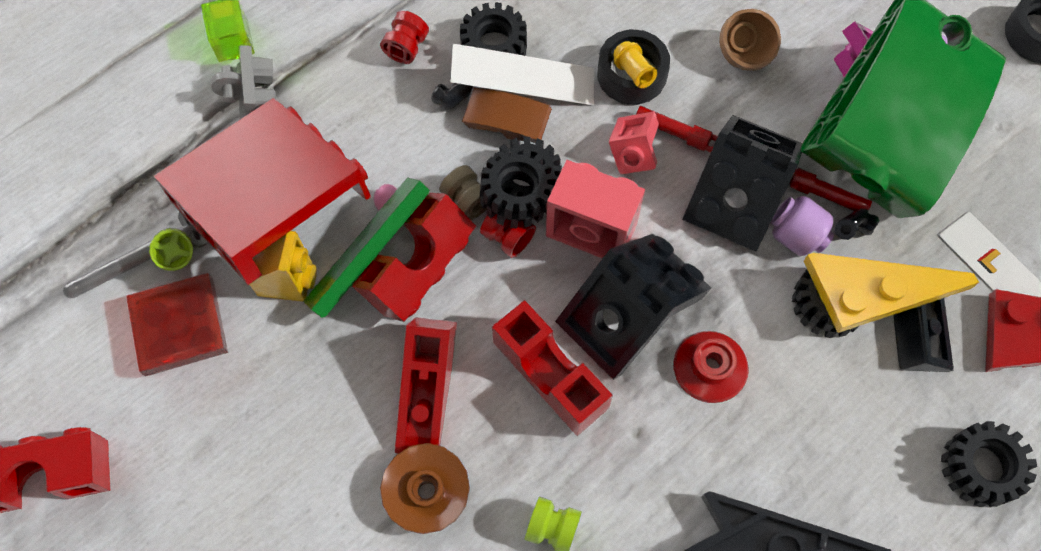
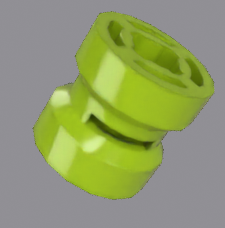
[149,228,193,271]
[524,496,582,551]

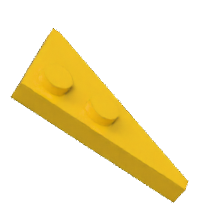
[803,253,979,333]

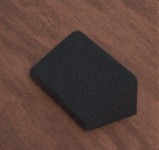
[893,298,954,372]

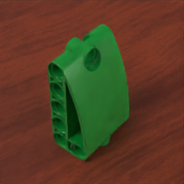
[800,0,1006,218]

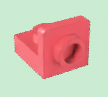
[609,111,659,174]

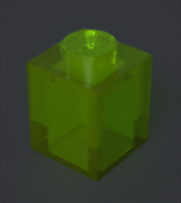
[201,0,255,62]

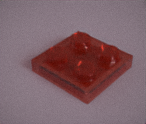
[126,273,228,377]

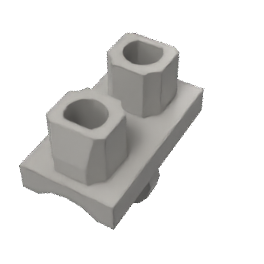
[211,45,276,119]

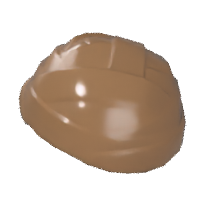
[719,9,781,71]

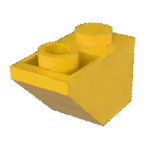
[249,231,317,302]

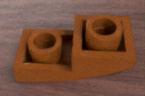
[462,87,552,143]

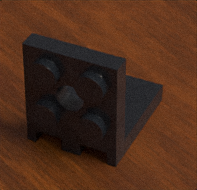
[682,115,802,252]
[555,234,712,380]

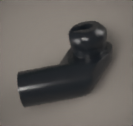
[431,83,474,110]
[835,208,880,240]

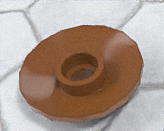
[380,443,470,534]

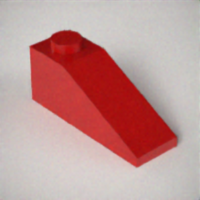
[395,317,457,454]

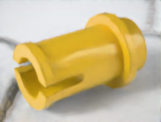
[613,41,657,88]

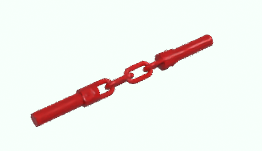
[636,105,872,211]

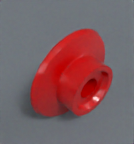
[673,331,749,403]

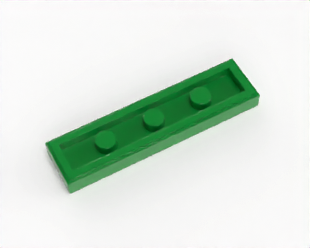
[303,177,430,318]

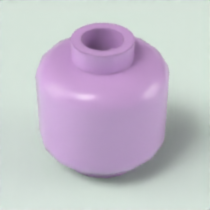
[771,196,834,256]

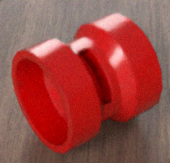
[380,11,429,64]
[480,214,536,258]

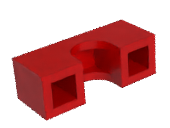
[352,193,476,322]
[492,300,613,436]
[0,427,111,513]

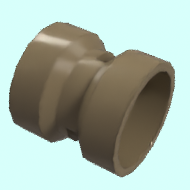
[439,165,487,220]

